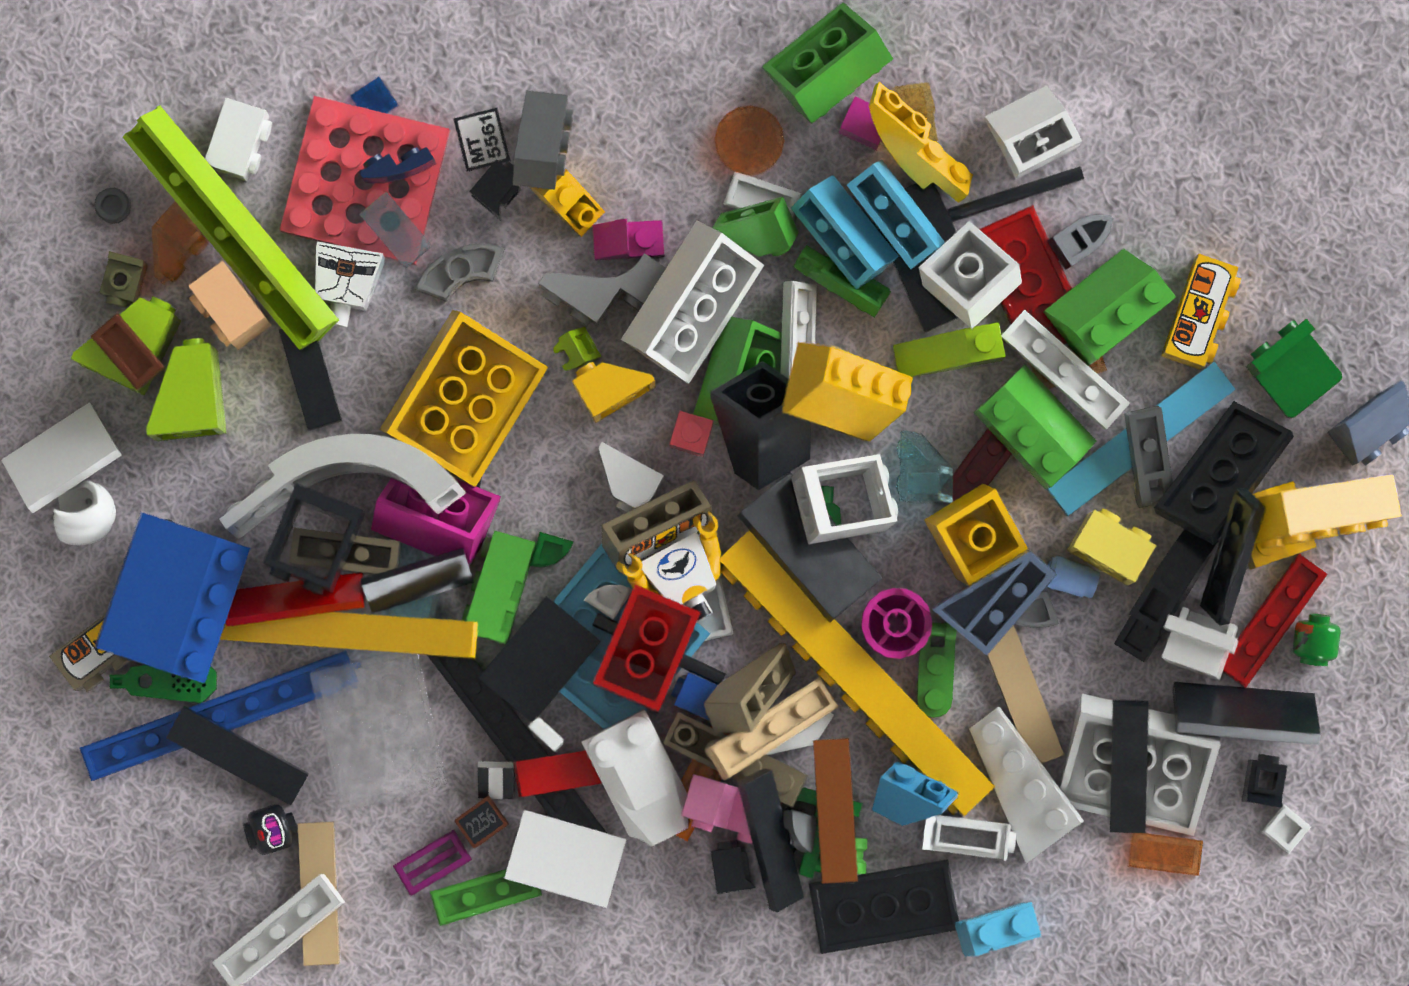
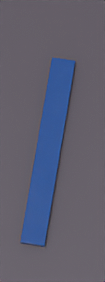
[80,650,359,781]

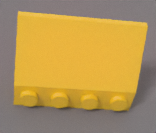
[379,310,548,487]

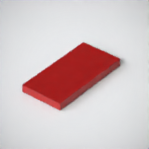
[979,205,1072,345]

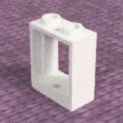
[791,454,898,544]

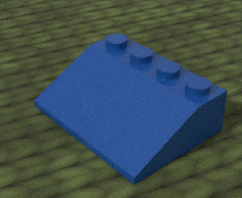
[95,512,250,684]

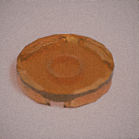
[715,105,784,176]

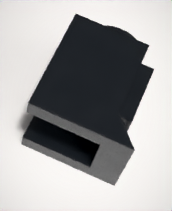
[469,159,521,221]
[1242,754,1287,808]
[711,840,757,894]

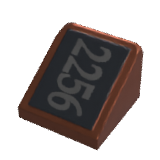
[455,796,509,848]

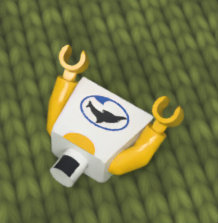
[616,512,721,622]

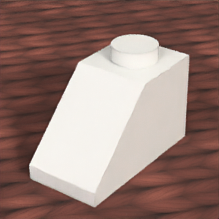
[599,442,664,513]

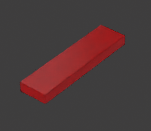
[1223,553,1328,688]
[225,572,365,627]

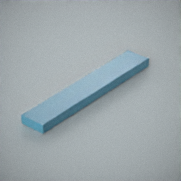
[1047,362,1236,517]

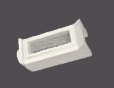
[920,815,1016,860]

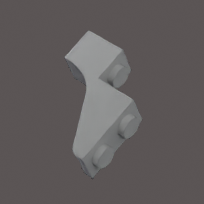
[539,253,666,326]

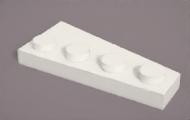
[969,707,1084,863]

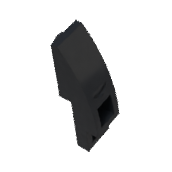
[1114,529,1220,662]

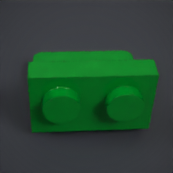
[1246,318,1342,418]

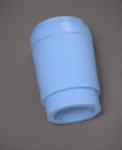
[1046,556,1100,599]

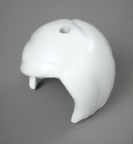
[53,481,116,545]

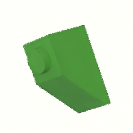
[712,197,799,257]

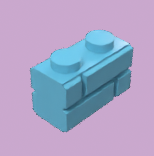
[955,902,1041,957]

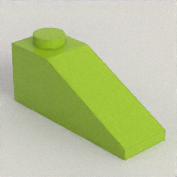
[893,322,1006,377]

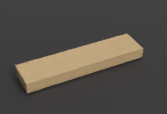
[987,625,1064,763]
[705,677,839,780]
[298,822,340,966]

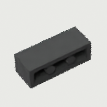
[513,90,573,190]

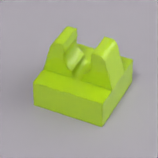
[553,326,602,371]

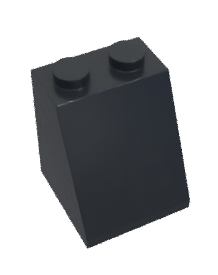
[710,361,811,491]

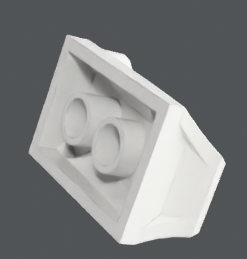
[581,709,688,847]

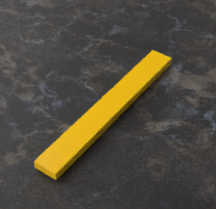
[220,612,478,658]

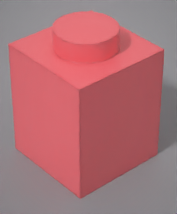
[670,411,714,457]

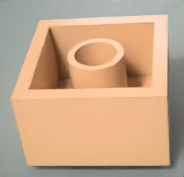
[188,260,272,350]

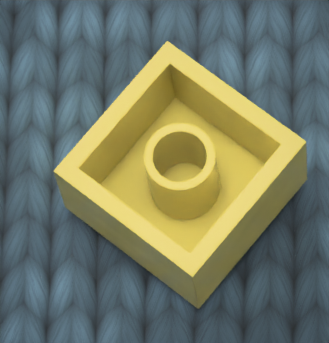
[1066,508,1156,586]

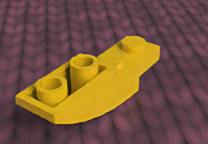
[869,82,973,203]

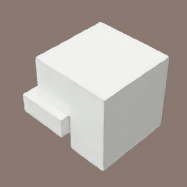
[1162,607,1238,681]

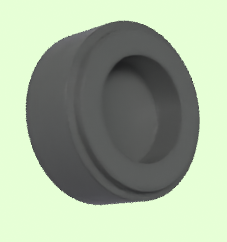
[94,187,131,224]

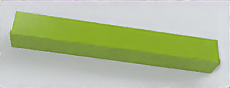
[122,105,339,350]

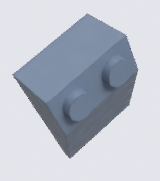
[1327,380,1409,466]

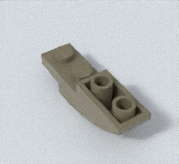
[663,712,809,807]

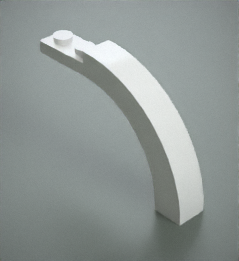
[219,434,466,539]

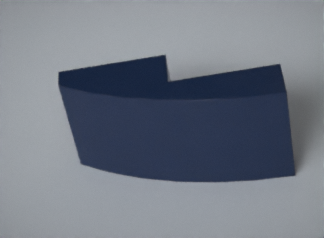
[359,147,436,183]

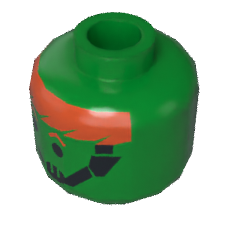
[1293,613,1341,666]

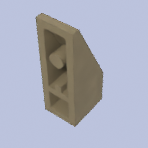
[704,643,796,733]

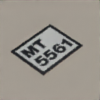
[453,108,511,172]

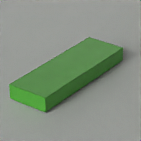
[430,869,542,926]

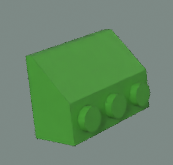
[762,2,893,124]
[1043,249,1176,366]
[693,317,782,426]
[973,364,1097,489]

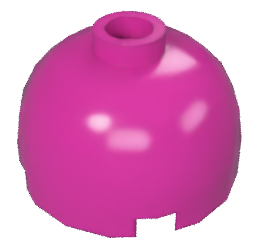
[861,588,932,659]

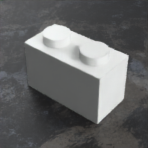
[205,98,272,181]

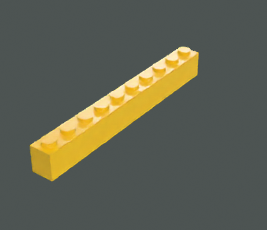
[720,530,995,816]

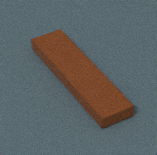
[813,738,858,884]

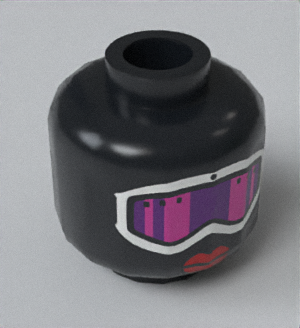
[243,804,298,855]

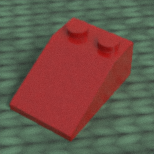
[593,585,701,713]

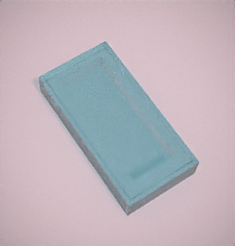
[359,192,432,269]

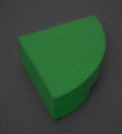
[530,532,574,568]

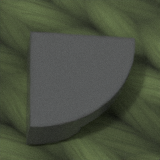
[783,810,817,853]

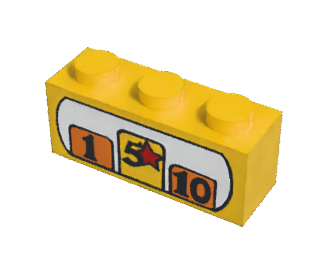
[1161,254,1241,370]

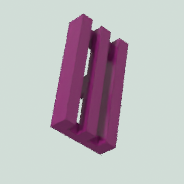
[393,830,472,896]

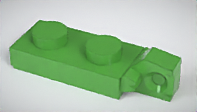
[794,245,891,318]

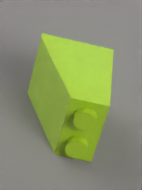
[70,296,181,396]
[146,338,227,441]

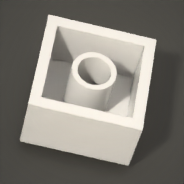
[919,221,1022,329]

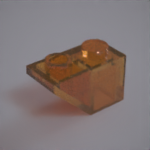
[152,201,209,285]

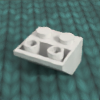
[984,85,1082,179]

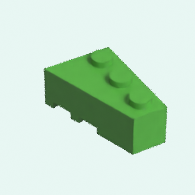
[462,530,536,645]

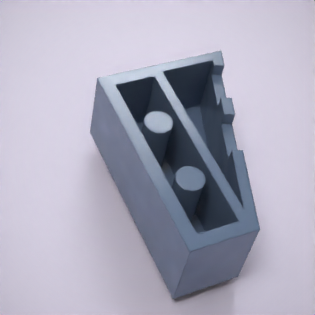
[932,549,1057,656]

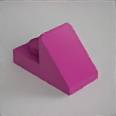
[593,219,664,260]

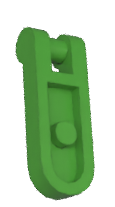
[917,621,957,718]

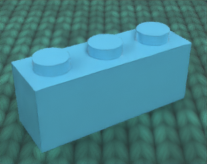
[847,160,945,269]
[791,175,899,289]

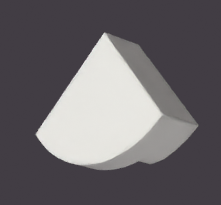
[584,584,632,620]

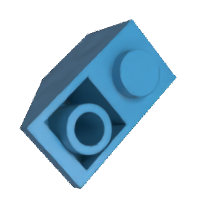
[872,761,959,826]

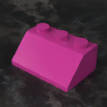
[371,477,501,566]

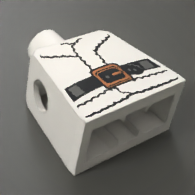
[315,241,385,327]

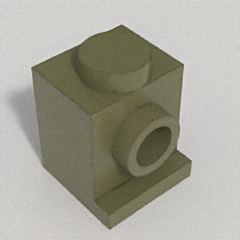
[99,251,148,308]

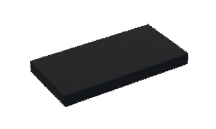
[874,182,959,333]
[1154,401,1294,545]
[737,472,882,623]
[1172,682,1321,745]
[808,859,959,954]

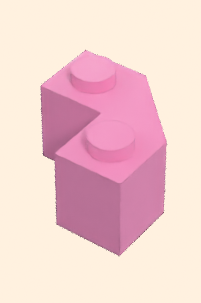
[681,775,782,844]

